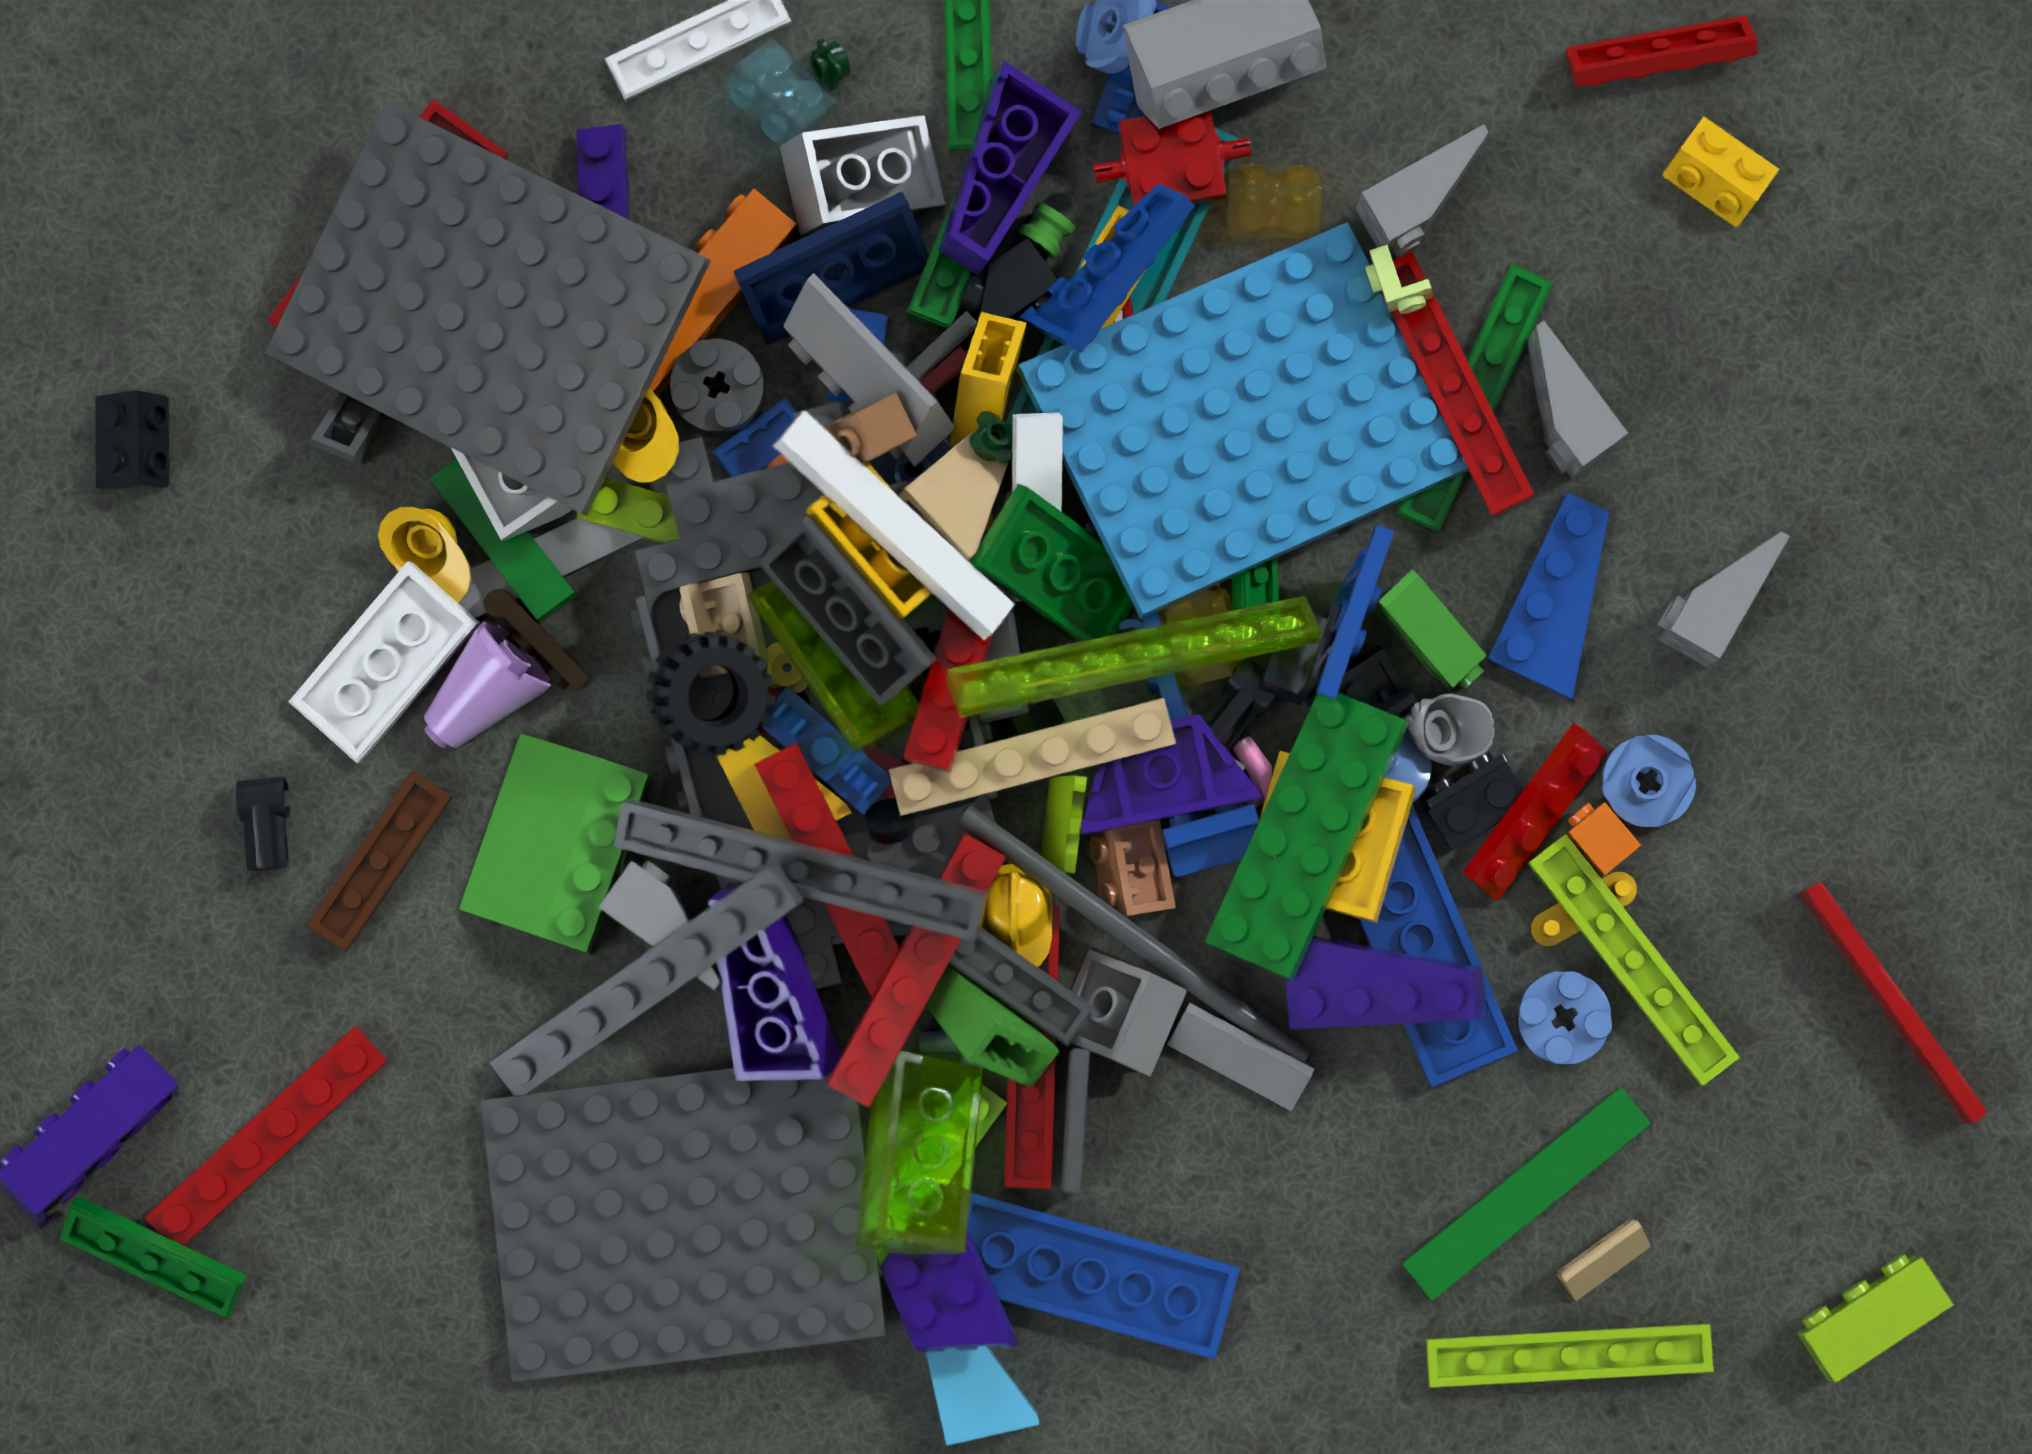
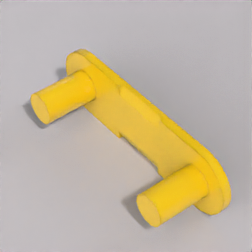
[1531,872,1637,946]

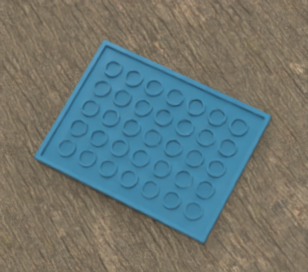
[1017,222,1469,619]

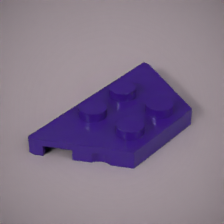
[1081,714,1261,835]
[879,1184,1019,1352]

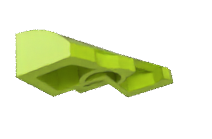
[1040,776,1087,876]

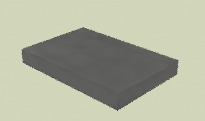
[1061,1049,1090,1193]

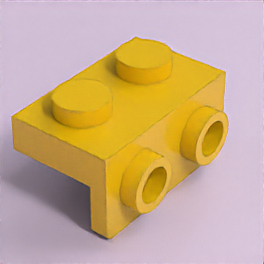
[1663,117,1779,227]

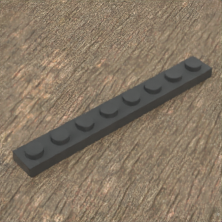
[614,798,988,942]
[489,861,803,1096]

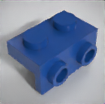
[1162,803,1259,878]

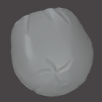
[1404,693,1494,766]

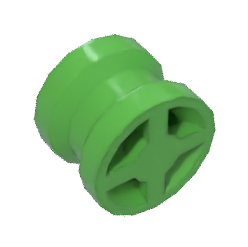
[1017,202,1076,259]

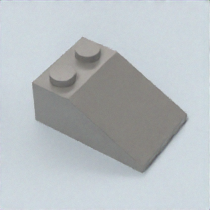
[779,115,945,236]
[1355,124,1488,258]
[1527,321,1628,479]
[1657,532,1790,667]
[598,860,722,992]

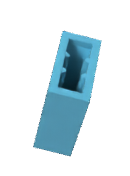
[926,1346,1039,1446]

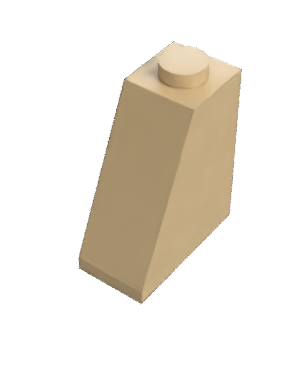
[898,429,1008,561]

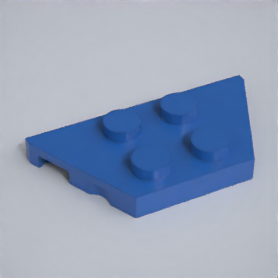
[1316,525,1394,700]

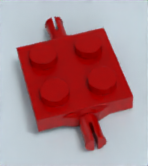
[1093,110,1252,207]

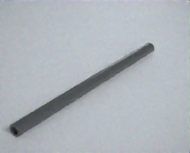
[956,804,1310,1063]

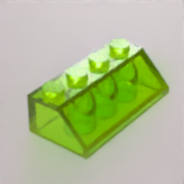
[747,581,919,753]
[856,1051,984,1254]

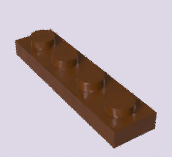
[306,770,453,952]

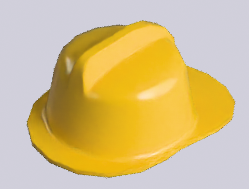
[613,388,679,483]
[378,507,471,603]
[981,864,1053,967]

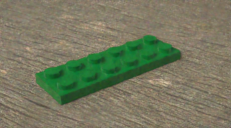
[1205,692,1409,981]

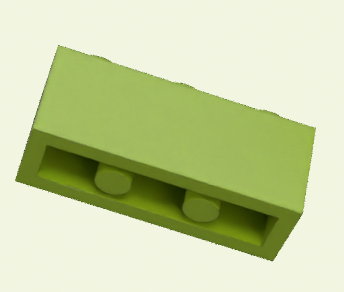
[1797,1253,1954,1383]

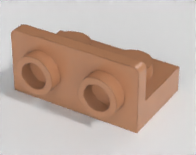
[1089,820,1176,917]

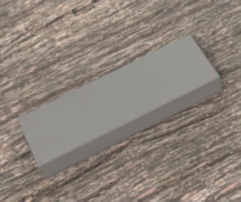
[1167,1003,1314,1111]

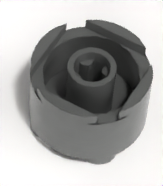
[670,339,766,439]

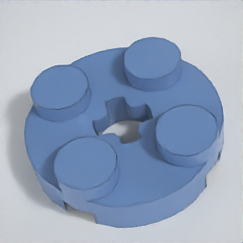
[1076,0,1156,73]
[1601,735,1696,828]
[1517,971,1612,1064]

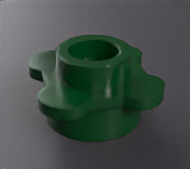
[810,39,851,90]
[969,411,1013,463]

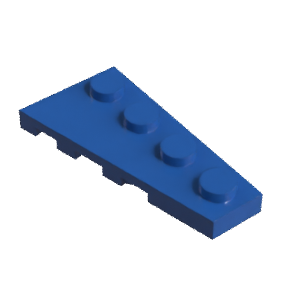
[1019,183,1195,353]
[1487,492,1609,700]

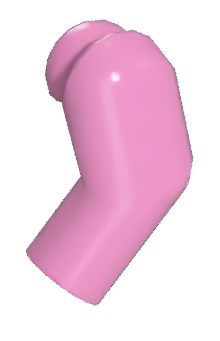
[1232,736,1272,809]

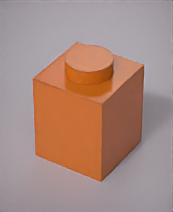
[1565,802,1641,877]

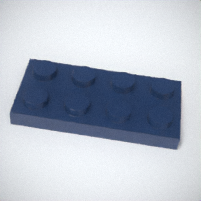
[733,191,929,344]

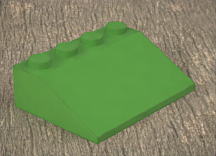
[459,733,653,954]

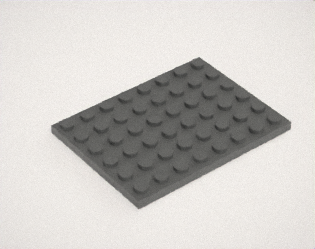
[265,101,711,515]
[480,1068,888,1383]

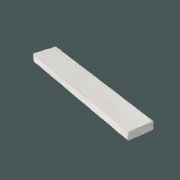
[773,410,1015,640]

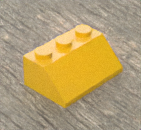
[806,461,932,621]

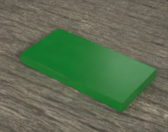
[970,483,1133,656]

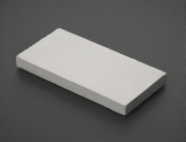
[288,562,480,763]

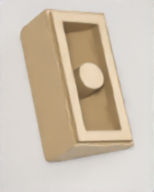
[1556,1219,1650,1301]

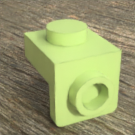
[1365,245,1433,314]

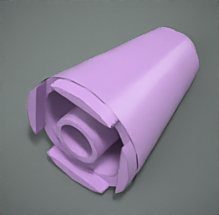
[424,620,551,748]

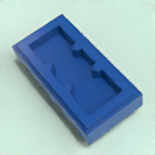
[711,398,796,478]

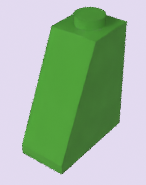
[1372,569,1487,691]
[925,963,1059,1088]

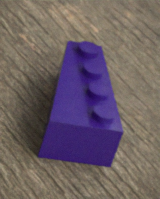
[938,61,1082,275]
[708,883,841,1081]
[1286,936,1486,1029]
[0,1045,179,1229]

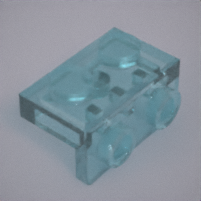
[724,38,837,146]

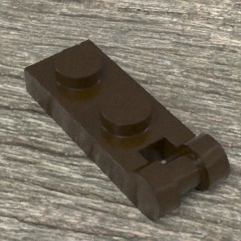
[483,589,591,691]

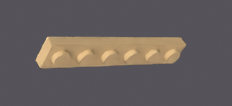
[889,698,1176,816]

